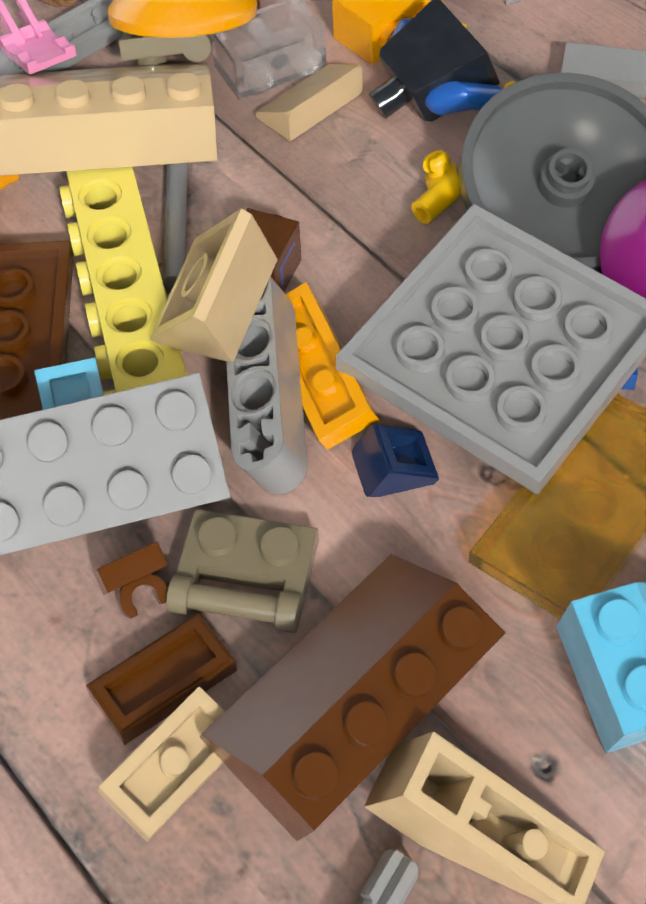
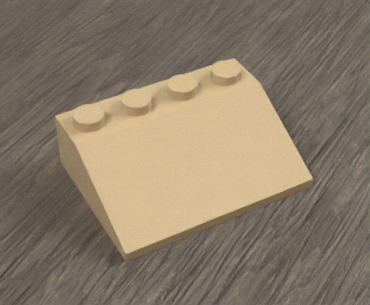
[0,62,218,176]

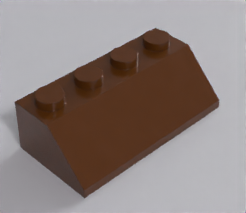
[200,554,506,841]

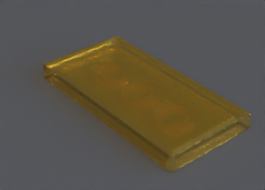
[468,394,646,619]

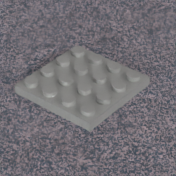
[336,204,646,495]

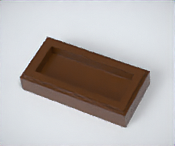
[86,613,237,745]

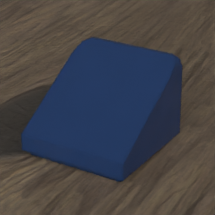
[352,424,439,497]

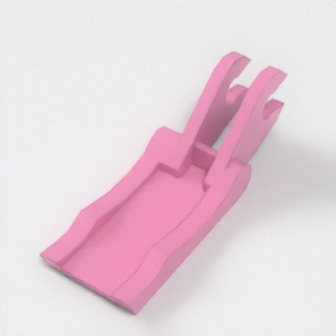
[0,0,77,75]

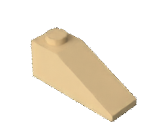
[364,731,606,904]

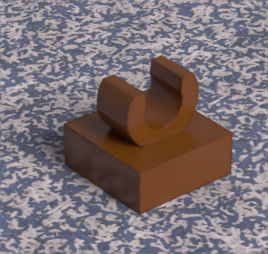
[93,541,168,619]

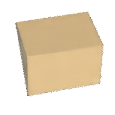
[150,208,278,363]

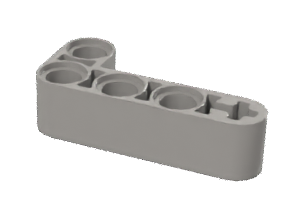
[226,276,308,495]

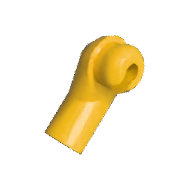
[411,150,461,224]

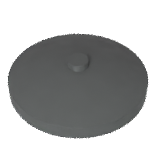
[459,73,646,274]

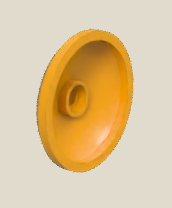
[107,0,257,37]

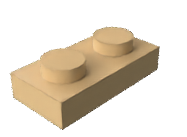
[97,687,225,842]

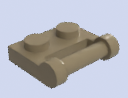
[118,32,220,66]
[166,509,319,633]

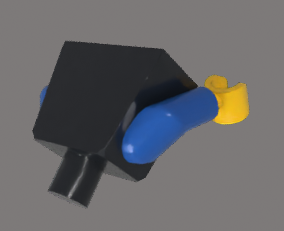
[369,0,517,122]

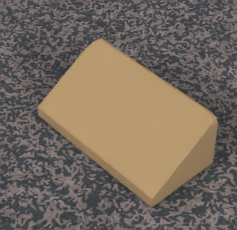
[256,63,363,142]

